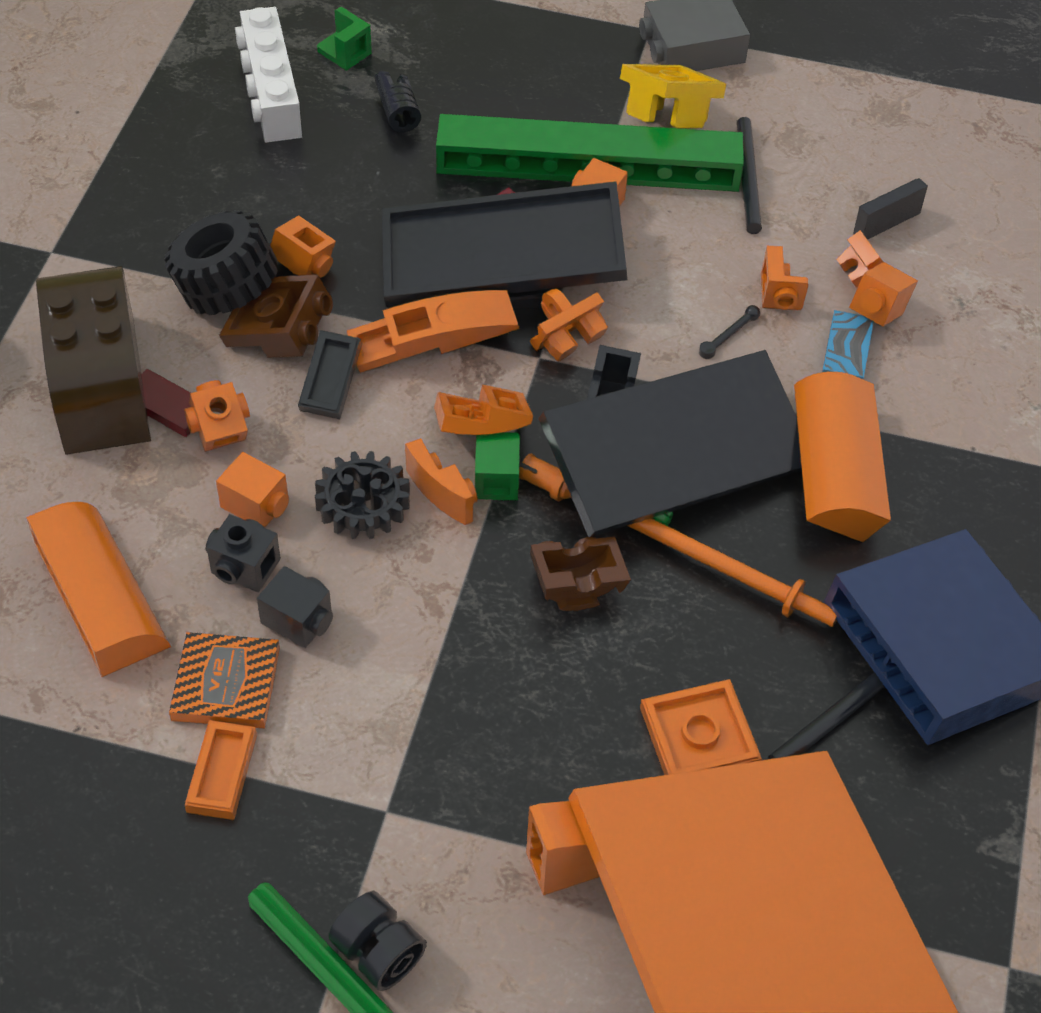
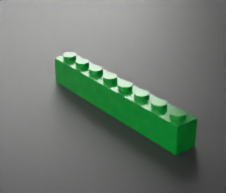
[436,114,744,192]

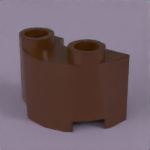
[530,537,631,611]

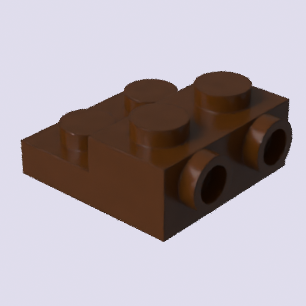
[219,275,333,358]

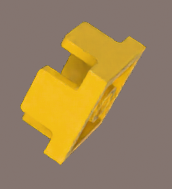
[620,64,726,128]

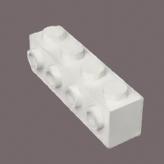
[235,7,302,143]

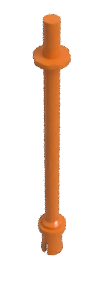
[519,453,837,627]

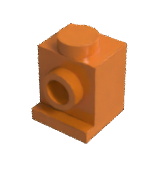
[270,216,336,278]

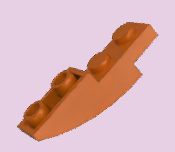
[347,290,519,373]

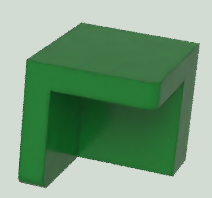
[317,7,372,71]
[475,432,520,500]

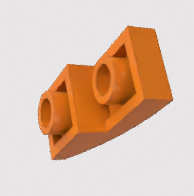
[405,438,477,525]

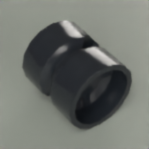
[329,890,427,991]

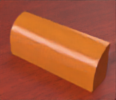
[794,372,891,542]
[26,502,171,677]

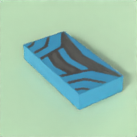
[822,310,874,379]

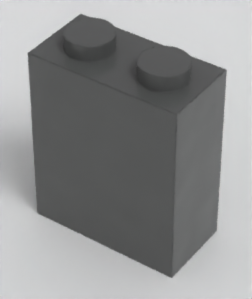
[639,0,750,71]

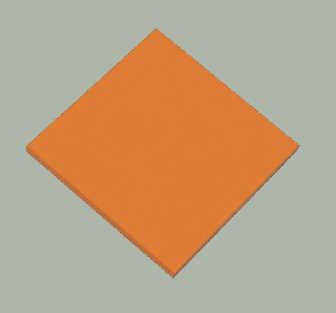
[568,751,958,1013]

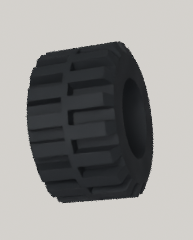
[164,210,278,315]

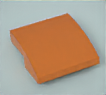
[434,384,533,435]

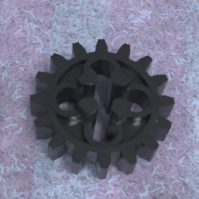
[315,451,410,539]

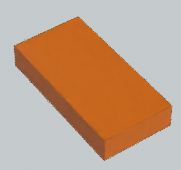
[185,720,257,820]

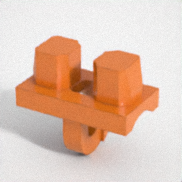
[529,289,608,362]

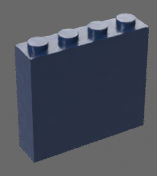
[824,529,1041,745]

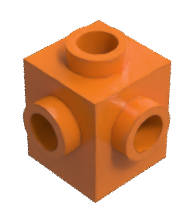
[184,380,250,452]

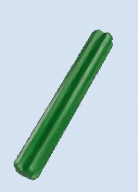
[248,882,394,1013]

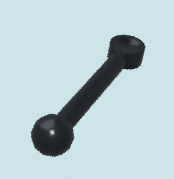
[699,305,761,359]

